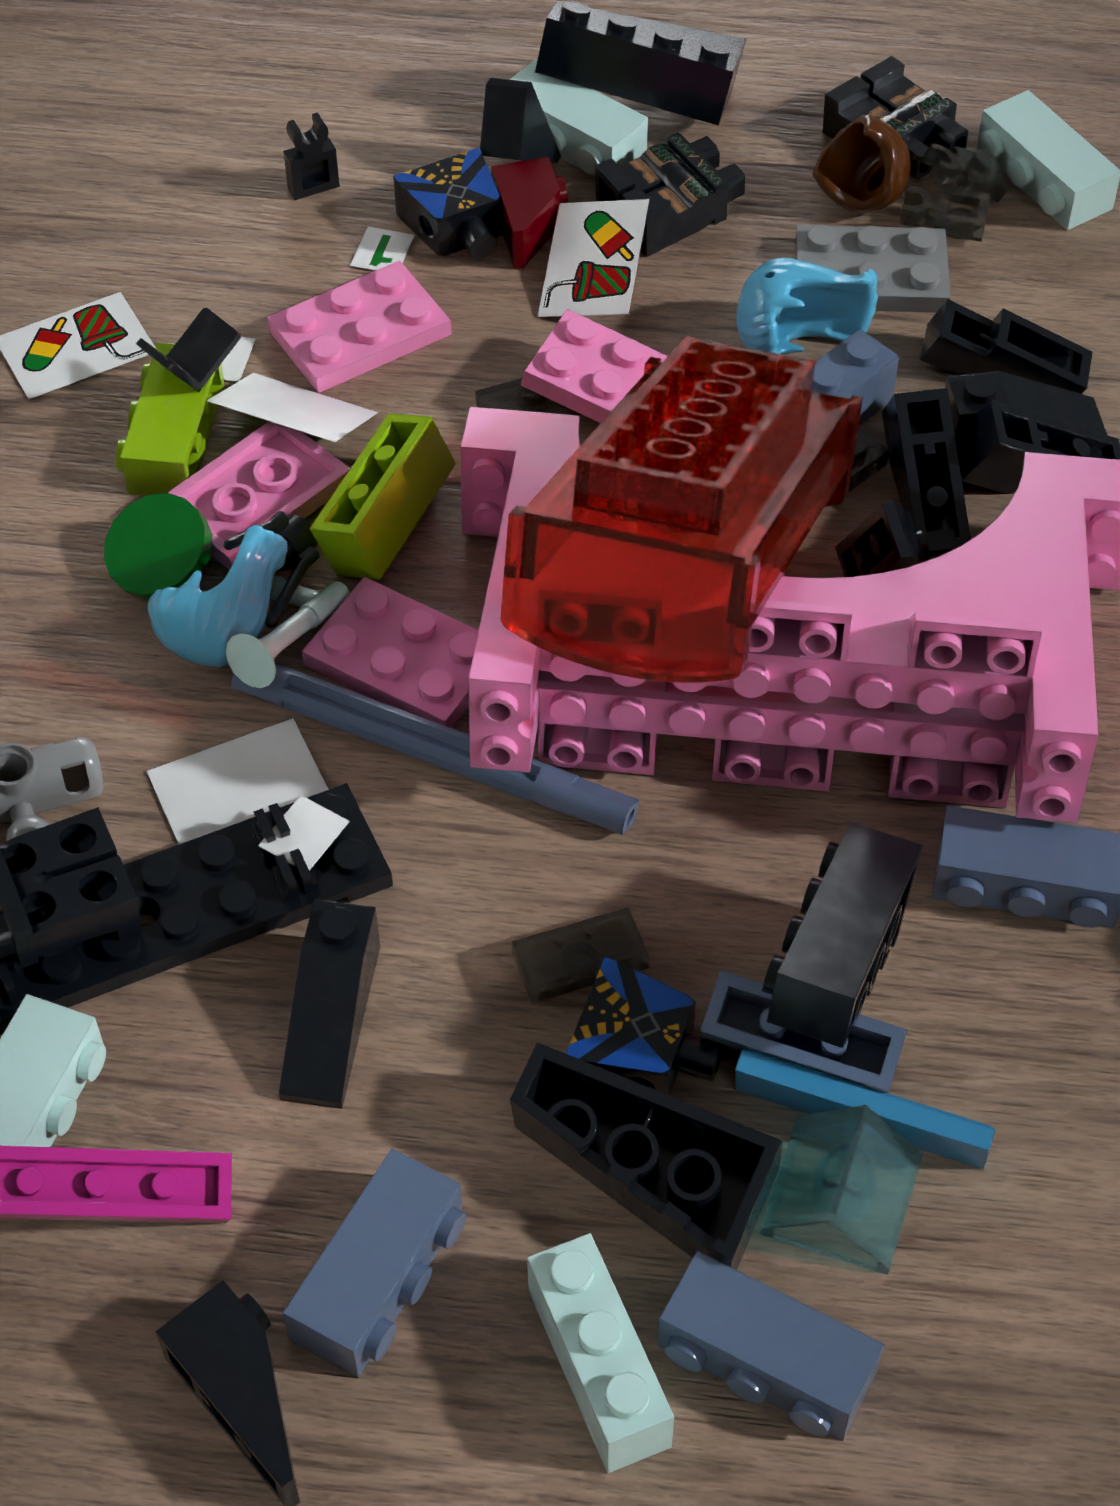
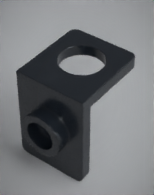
[136,308,241,392]

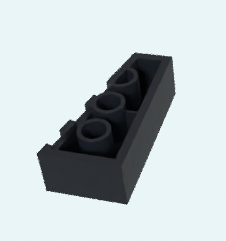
[535,1,746,126]
[762,822,923,1048]
[510,1042,782,1270]

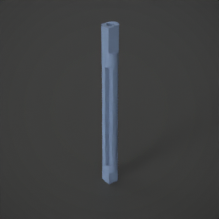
[231,663,639,835]

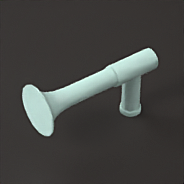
[226,575,350,688]

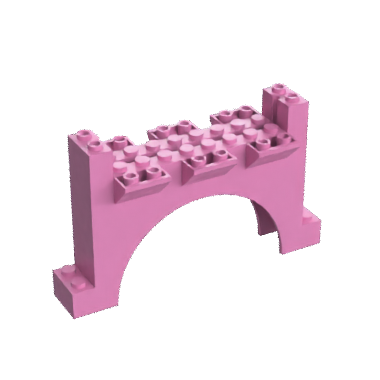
[461,407,1120,823]

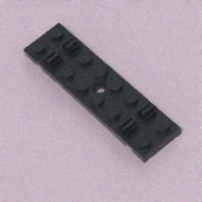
[0,783,393,1035]

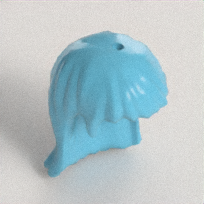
[736,258,878,360]
[148,525,287,668]

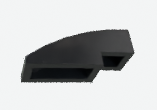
[920,299,1093,394]

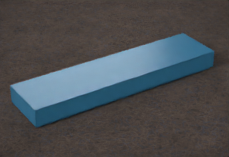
[735,1049,996,1169]

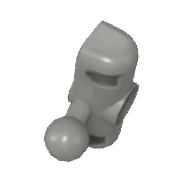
[0,736,104,841]

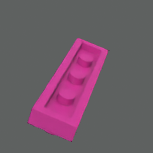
[0,1145,232,1223]

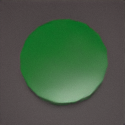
[103,493,212,602]

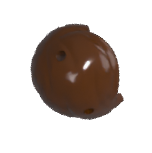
[812,114,911,213]

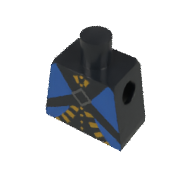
[393,148,502,259]
[566,957,724,1095]

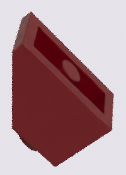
[491,157,568,269]

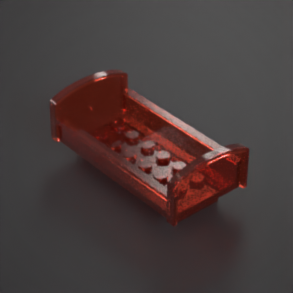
[500,336,863,683]

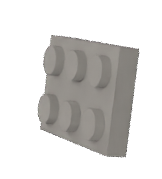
[795,225,951,313]

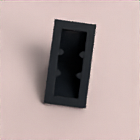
[480,78,562,163]

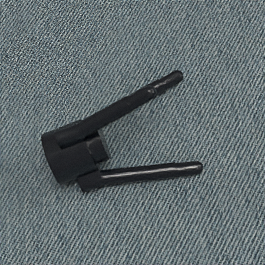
[223,511,320,628]

